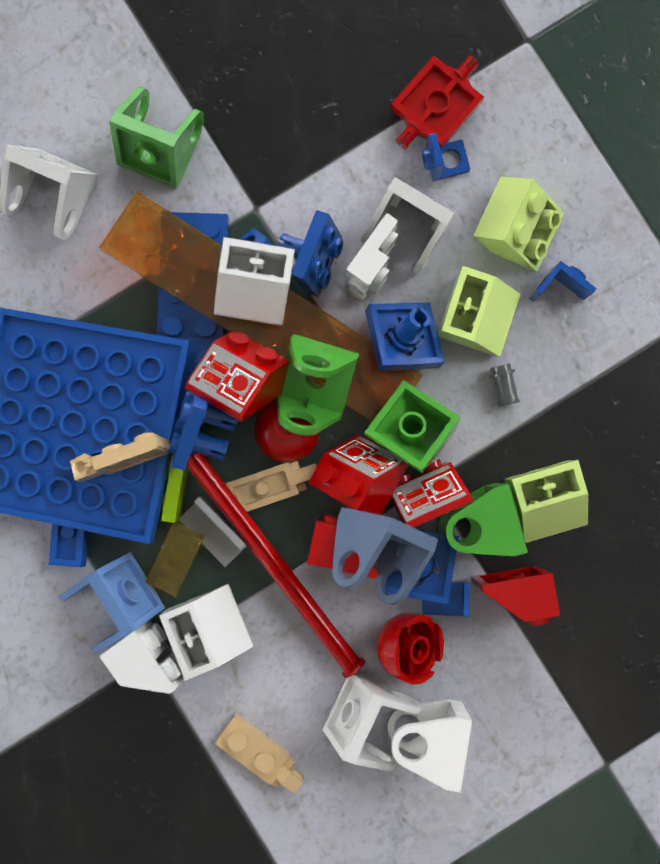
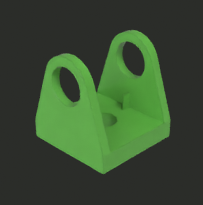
[109,87,204,189]
[276,334,360,435]
[437,483,528,556]

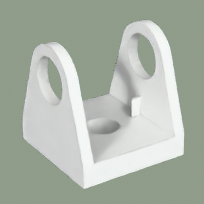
[0,145,98,240]
[361,177,456,275]
[322,671,423,771]
[387,699,472,793]

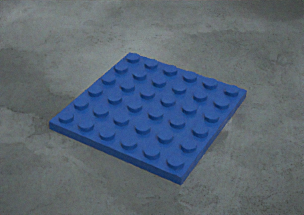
[0,308,193,544]

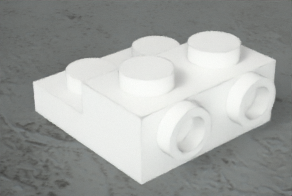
[345,213,399,302]

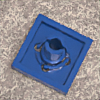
[277,210,343,298]
[365,303,445,371]
[385,529,459,605]

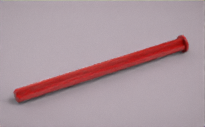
[187,453,365,678]

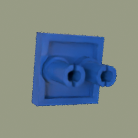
[168,390,238,471]

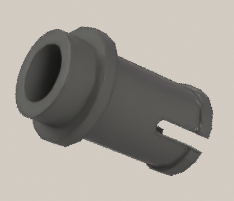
[489,363,520,407]

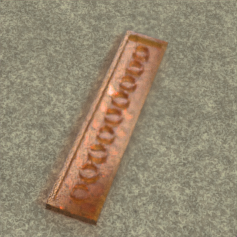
[99,191,423,423]

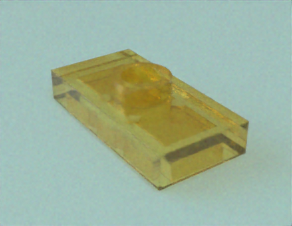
[146,522,205,597]

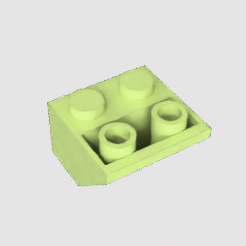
[473,176,564,272]
[438,266,521,357]
[504,460,588,543]

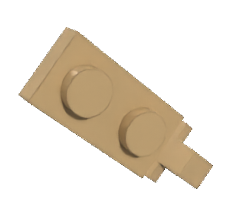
[70,432,170,482]
[225,461,317,512]
[215,714,304,794]

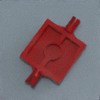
[390,56,484,150]

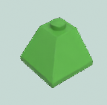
[364,380,461,473]

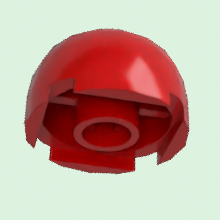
[254,399,320,463]
[376,613,444,685]

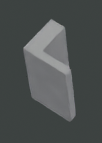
[179,495,247,567]

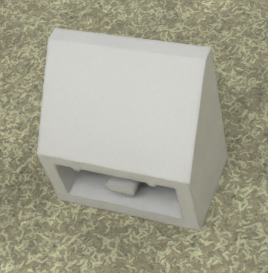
[214,237,295,326]
[159,583,254,681]
[99,620,184,694]

